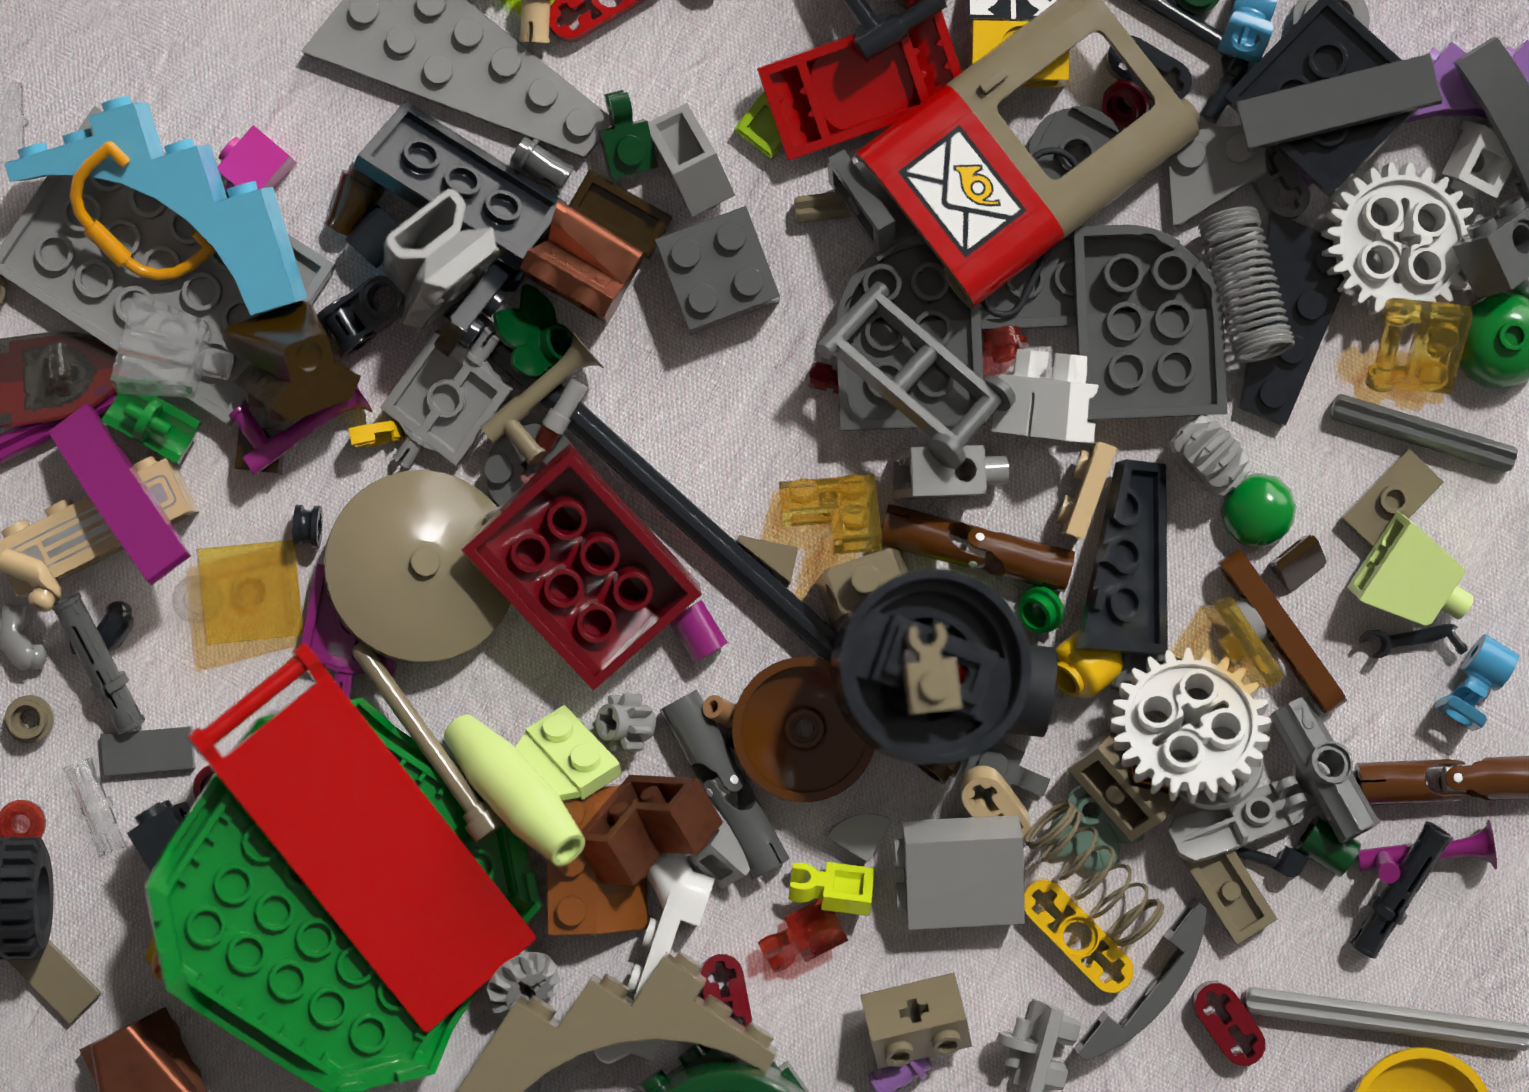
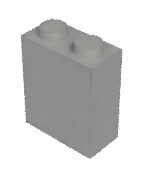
[894,815,1025,930]

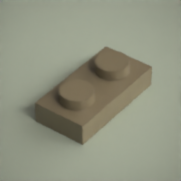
[1183,850,1278,945]

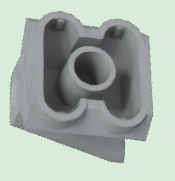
[383,189,500,330]

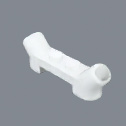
[594,853,715,1065]

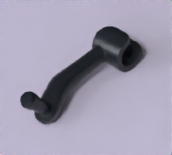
[1359,624,1468,658]

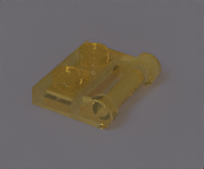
[1365,298,1473,394]

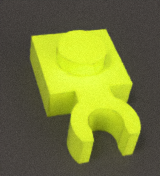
[788,862,874,916]

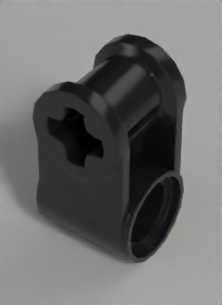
[317,276,406,359]

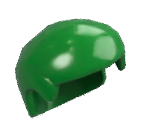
[1220,473,1297,548]

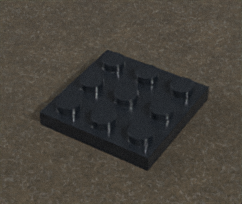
[1224,0,1416,198]

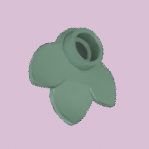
[1049,785,1144,874]

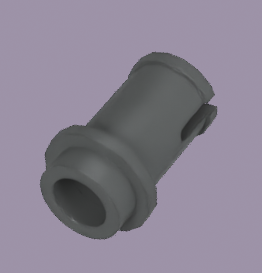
[510,137,574,193]

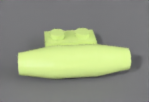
[444,705,622,866]

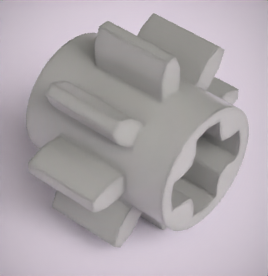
[596,693,656,752]

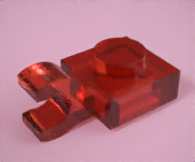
[758,899,849,973]

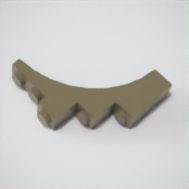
[457,951,777,1092]

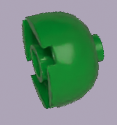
[1452,292,1529,388]

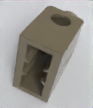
[815,548,908,627]

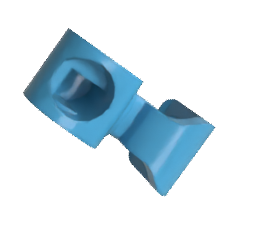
[1217,0,1278,64]
[1435,634,1519,731]

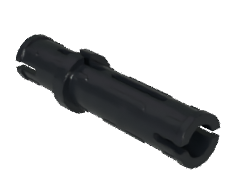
[1349,821,1453,959]

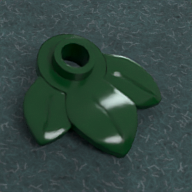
[493,284,572,377]

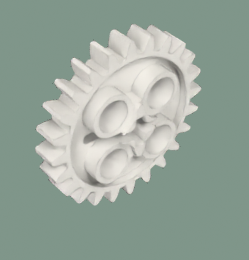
[1321,162,1474,320]
[1110,648,1271,803]

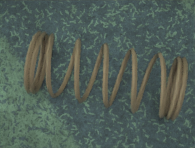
[1025,802,1164,946]

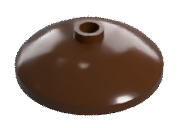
[732,657,875,802]

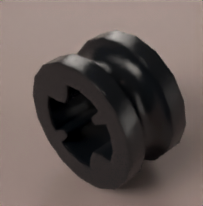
[292,505,323,548]

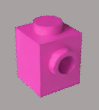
[217,125,297,192]

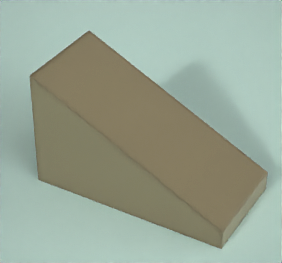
[738,535,798,583]

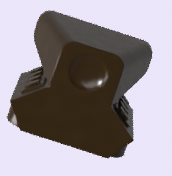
[223,300,361,422]

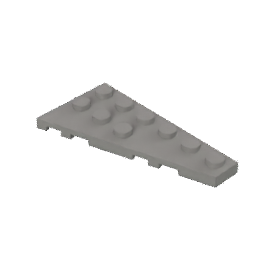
[301,0,612,159]

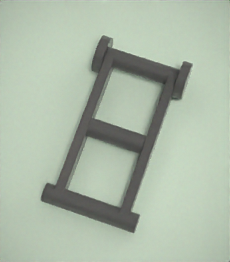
[816,281,1016,469]

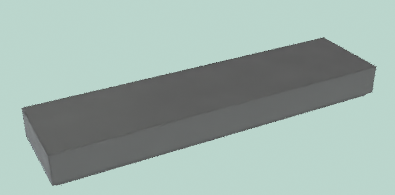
[1237,53,1442,152]

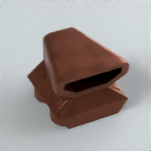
[520,200,645,324]
[79,1007,207,1092]

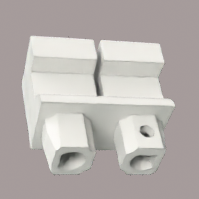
[991,349,1099,443]

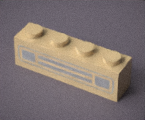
[0,455,199,597]

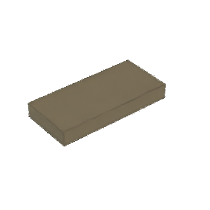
[7,940,102,1024]

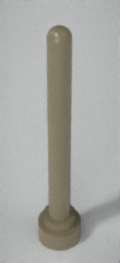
[352,642,505,844]

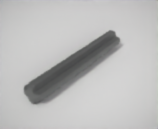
[1330,394,1518,472]

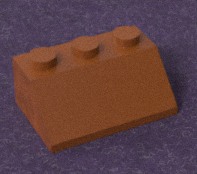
[547,784,648,935]

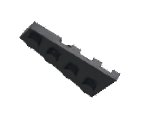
[1239,212,1345,426]
[1076,459,1168,657]

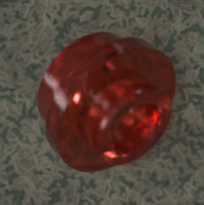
[982,325,1029,363]
[0,799,46,838]

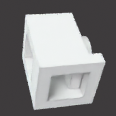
[1442,120,1513,200]

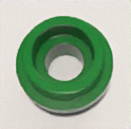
[1017,586,1065,633]

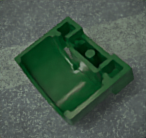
[638,1043,809,1092]

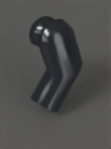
[70,601,134,654]

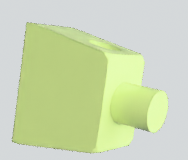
[1347,511,1474,626]

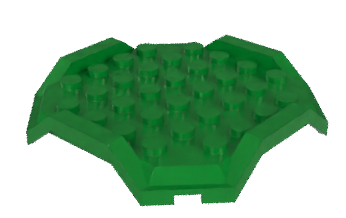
[144,698,541,1092]

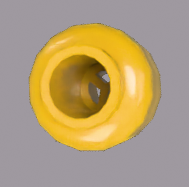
[1055,629,1123,698]

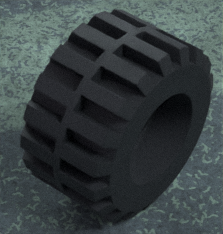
[0,837,54,960]

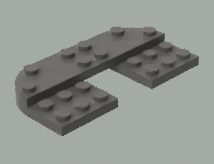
[835,225,1228,431]

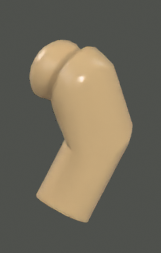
[0,548,61,612]

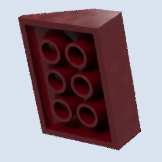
[461,443,702,691]

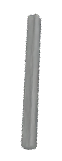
[1244,987,1529,1051]

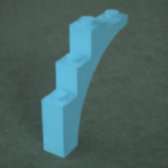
[4,96,308,315]

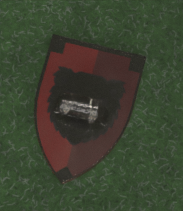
[0,331,137,428]

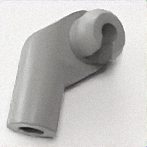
[0,604,47,671]

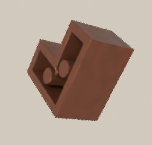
[580,775,723,886]

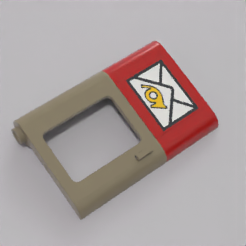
[853,0,1201,308]

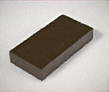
[568,169,673,259]

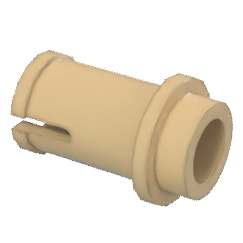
[519,0,551,43]

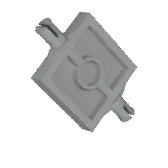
[380,327,515,469]

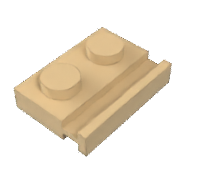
[1056,441,1117,541]

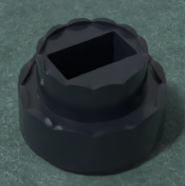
[831,568,1031,764]

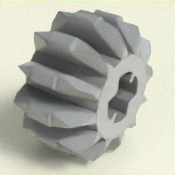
[1169,415,1252,498]

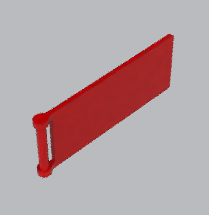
[186,642,536,1032]

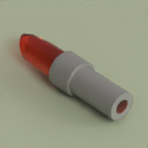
[535,378,588,461]

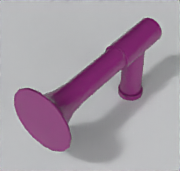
[228,387,372,475]
[1358,819,1497,883]

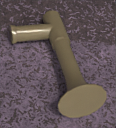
[480,330,604,466]

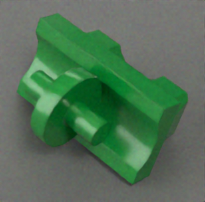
[101,379,203,464]

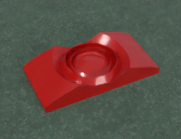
[756,10,962,161]

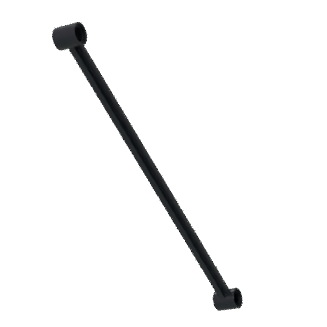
[345,204,838,661]

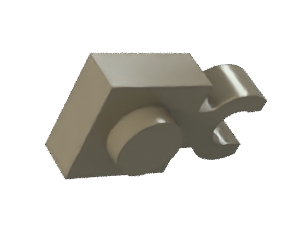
[902,623,962,715]

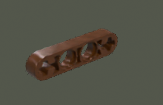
[1217,549,1347,715]

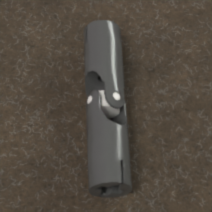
[660,689,790,879]

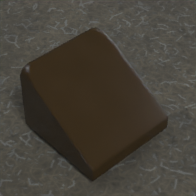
[1269,535,1326,592]

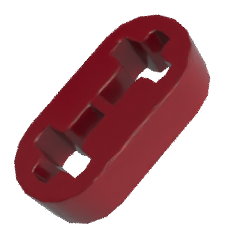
[699,954,752,1028]
[1192,981,1266,1066]

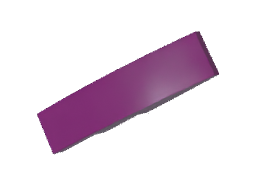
[48,403,191,585]

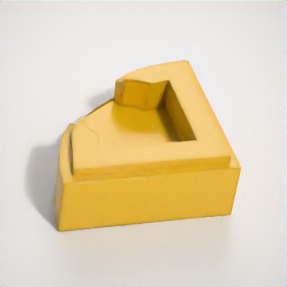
[348,421,404,449]

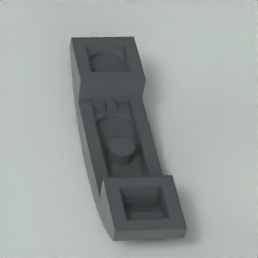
[1453,37,1529,202]
[1074,898,1207,1061]

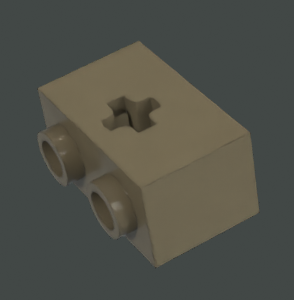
[860,972,972,1069]

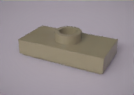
[1340,449,1444,549]

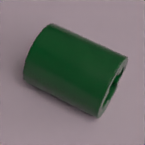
[1296,816,1361,877]

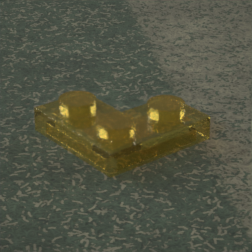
[779,474,883,555]

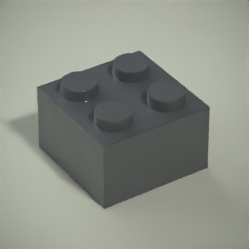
[655,206,780,335]

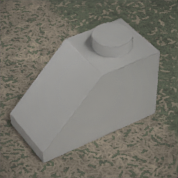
[648,103,735,217]

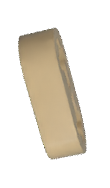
[960,766,1031,845]

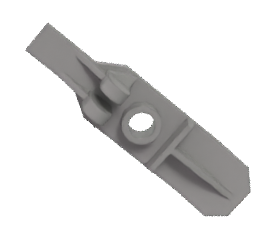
[1167,773,1331,863]

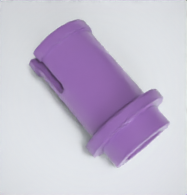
[868,1057,933,1092]

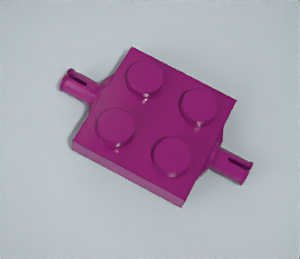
[300,564,398,698]

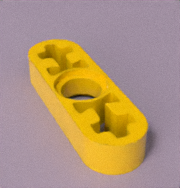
[1024,878,1134,993]

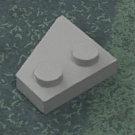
[1168,125,1268,227]

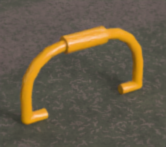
[69,141,216,281]

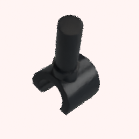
[1237,846,1307,877]

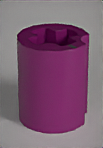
[669,600,728,664]

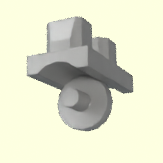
[996,999,1081,1092]

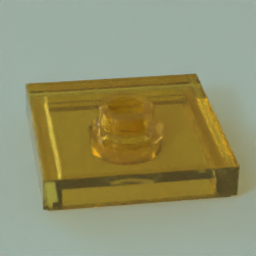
[196,540,303,645]
[1201,596,1284,688]

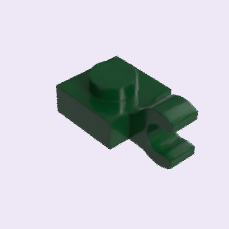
[598,90,658,179]

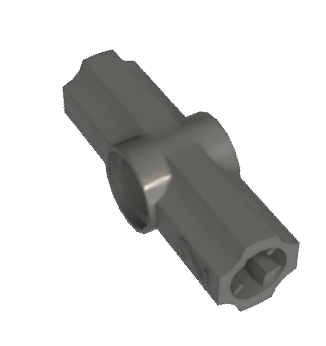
[1269,696,1380,844]

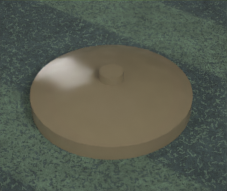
[323,470,511,664]

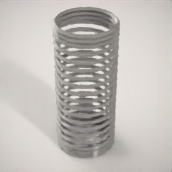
[1198,206,1295,363]

